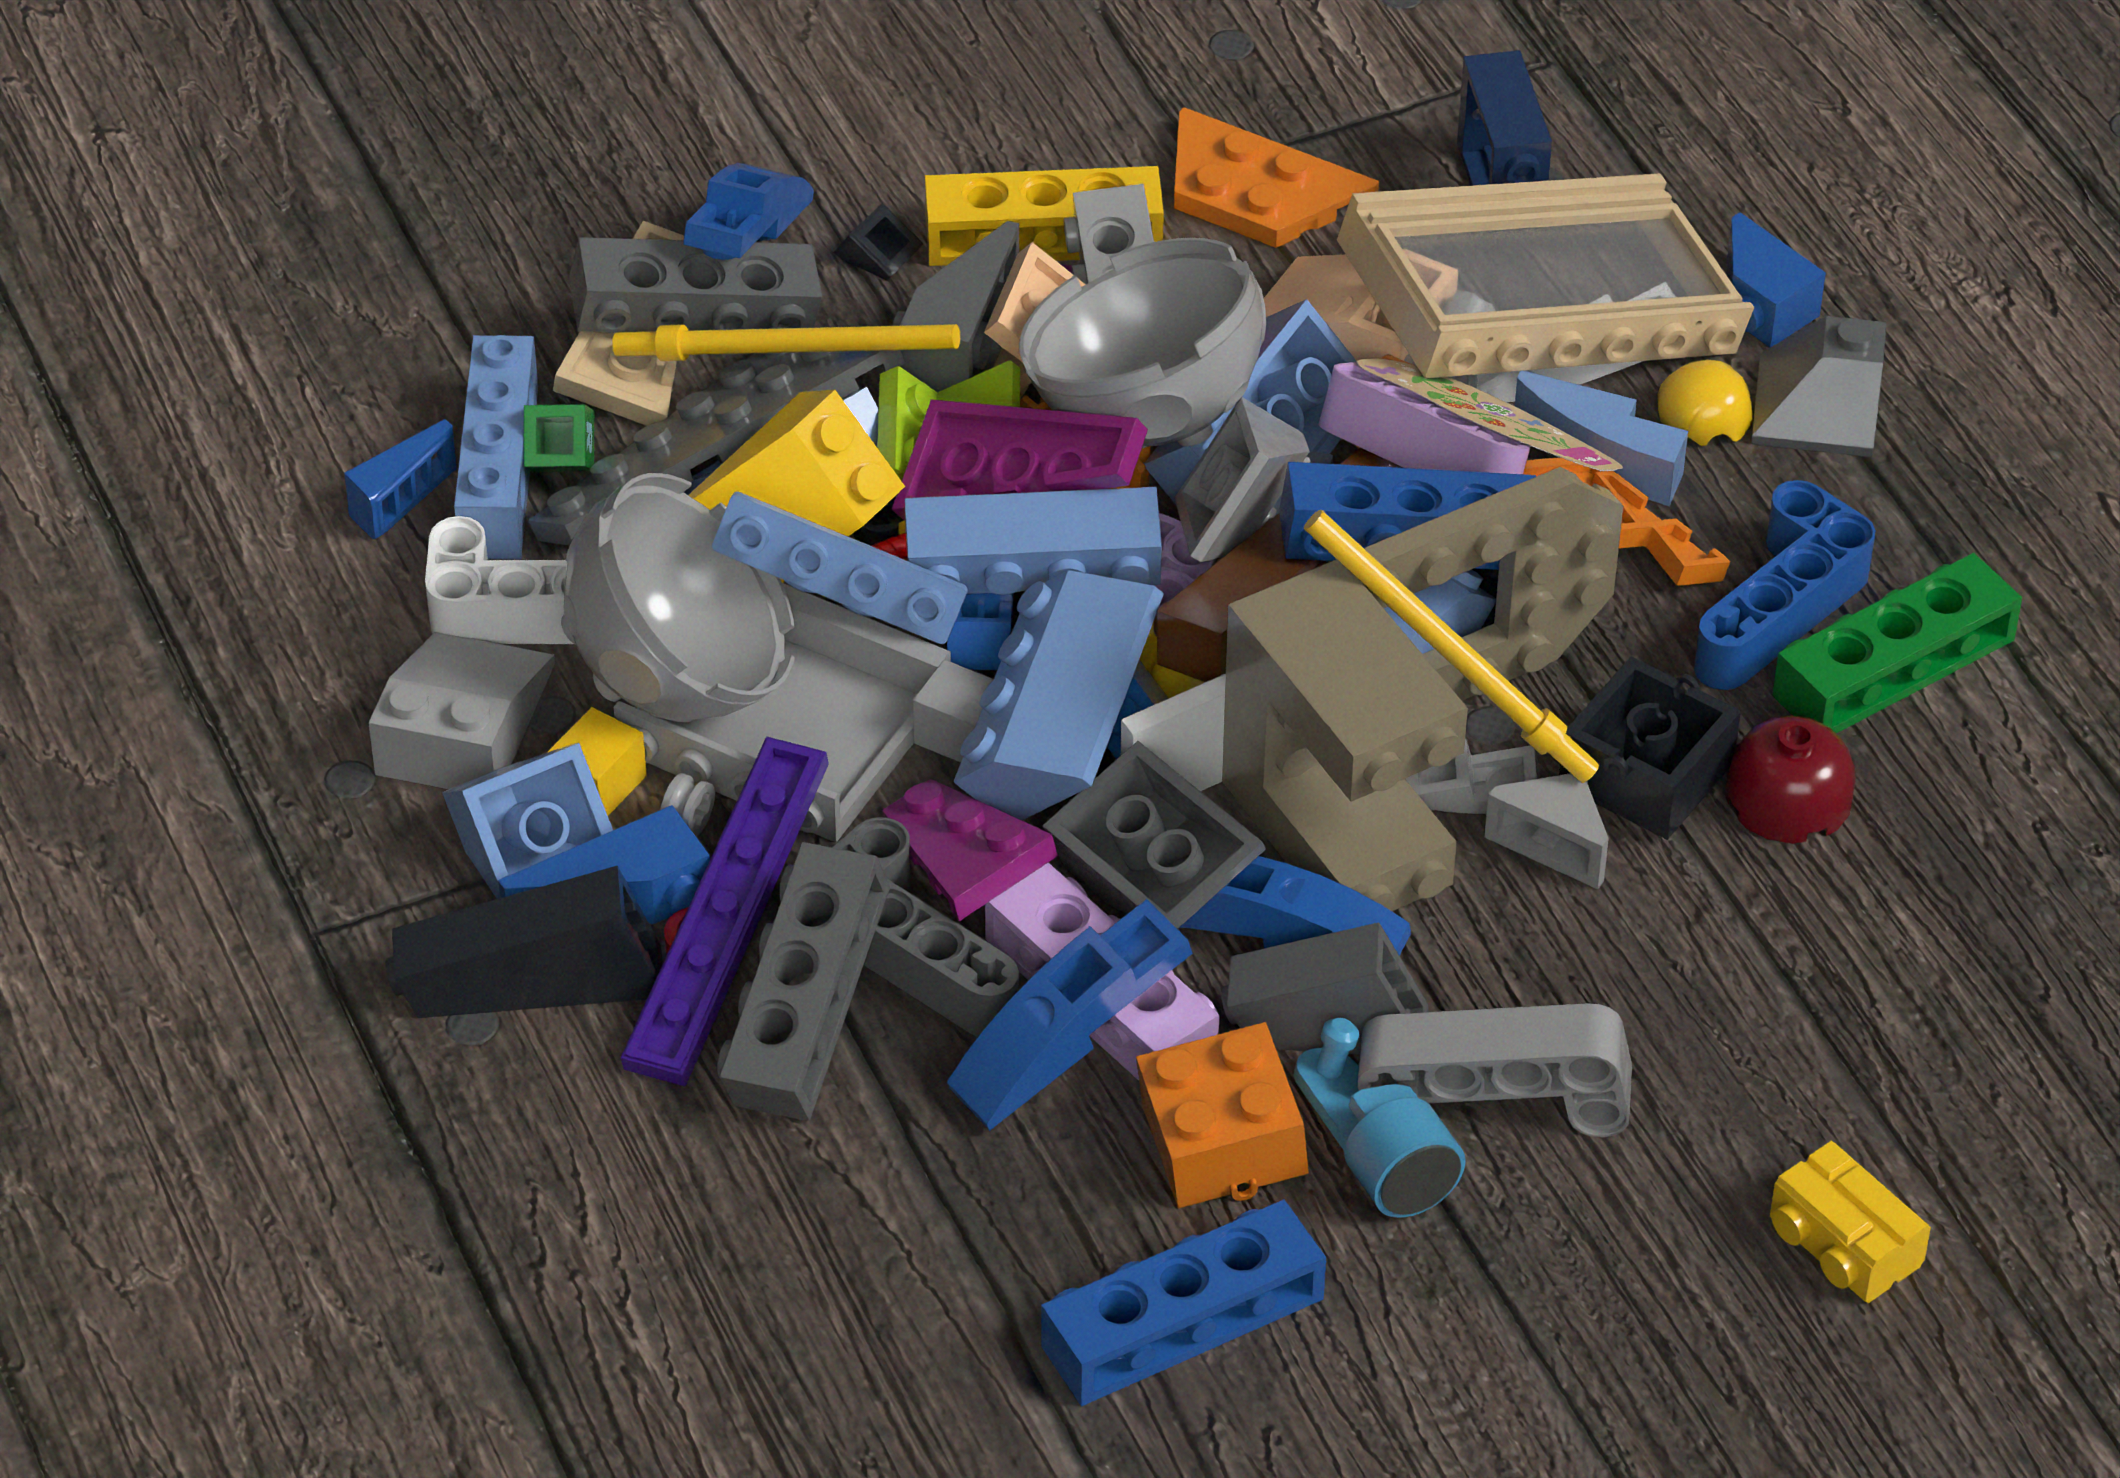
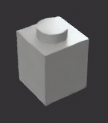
[913,660,994,762]

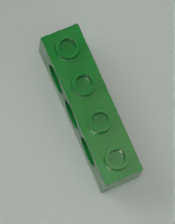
[1772,553,2022,734]

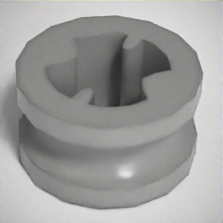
[660,773,715,836]

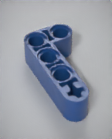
[1694,480,1876,690]

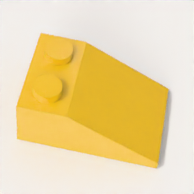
[688,389,905,583]

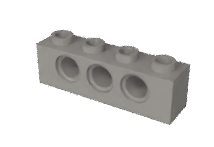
[1064,184,1154,284]

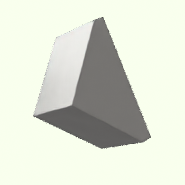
[1484,773,1609,889]

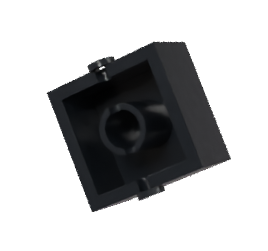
[1559,656,1741,840]

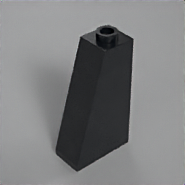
[385,866,663,1018]

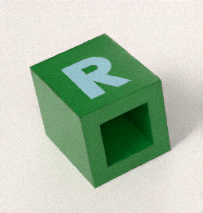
[524,405,594,472]

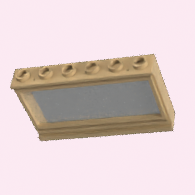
[1337,173,1754,379]

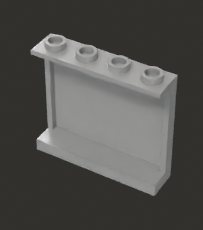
[614,583,951,843]

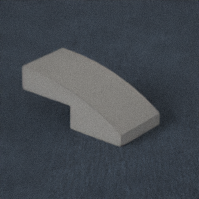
[1406,739,1540,814]

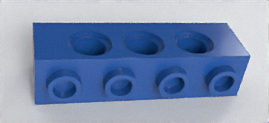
[1279,462,1536,570]
[1041,1199,1326,1407]

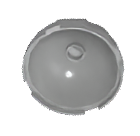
[1019,238,1266,448]
[561,473,795,722]

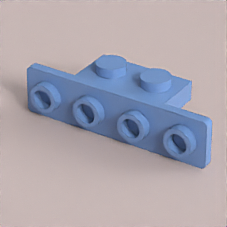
[712,492,968,644]

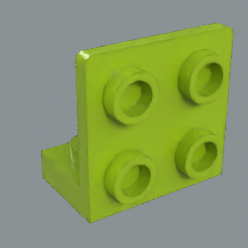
[877,360,1020,481]

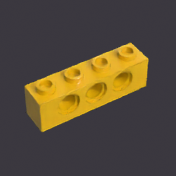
[925,166,1164,266]

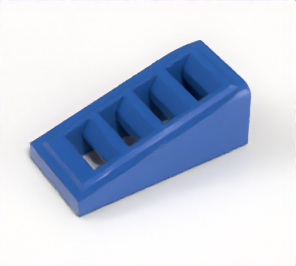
[344,419,457,539]

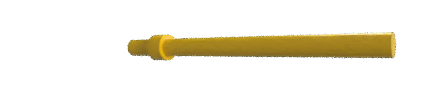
[612,324,960,361]
[1304,510,1599,783]

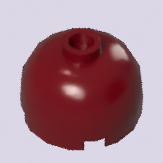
[1725,715,1856,844]

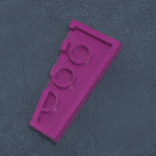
[892,399,1148,520]

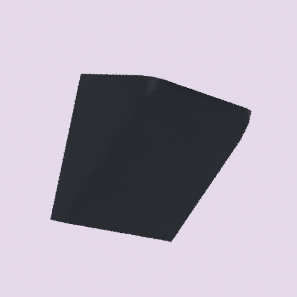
[833,203,924,281]

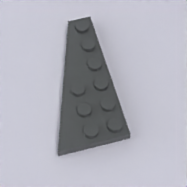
[528,350,906,546]

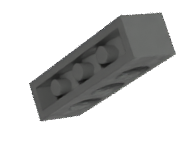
[569,237,822,333]
[717,842,890,1121]

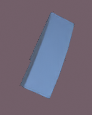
[1515,371,1688,506]

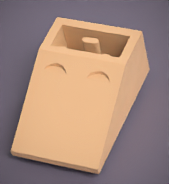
[1264,252,1457,361]

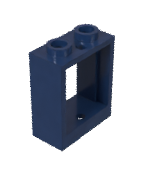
[1457,50,1552,236]

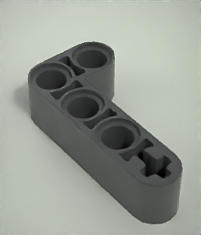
[811,817,1019,1037]

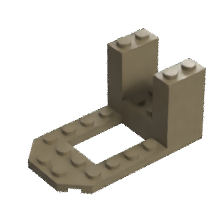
[1222,467,1623,911]

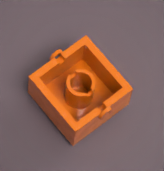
[1136,1022,1309,1209]

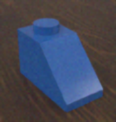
[1727,212,1826,347]

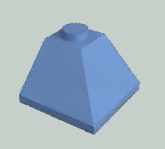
[442,743,613,899]

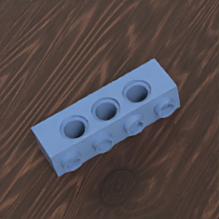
[454,335,538,559]

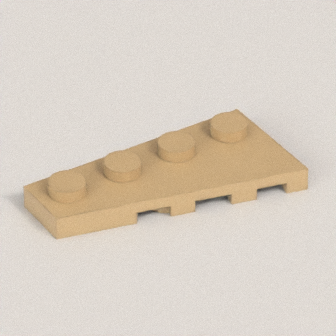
[553,221,684,426]

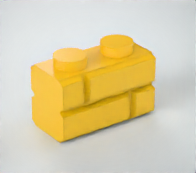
[1769,1141,1931,1304]

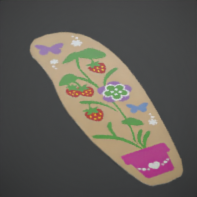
[1357,358,1623,471]

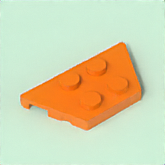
[1174,107,1379,248]

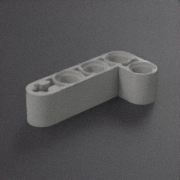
[1358,1003,1632,1138]

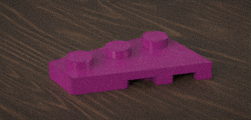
[882,779,1058,921]

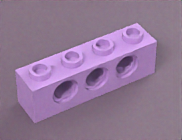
[985,863,1219,1080]

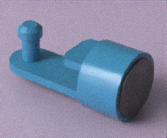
[1294,1018,1466,1218]

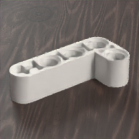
[425,516,573,644]

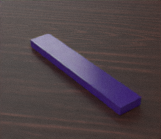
[621,736,829,1086]

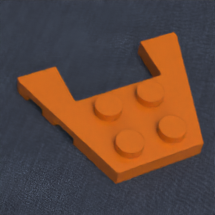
[1523,457,1730,586]

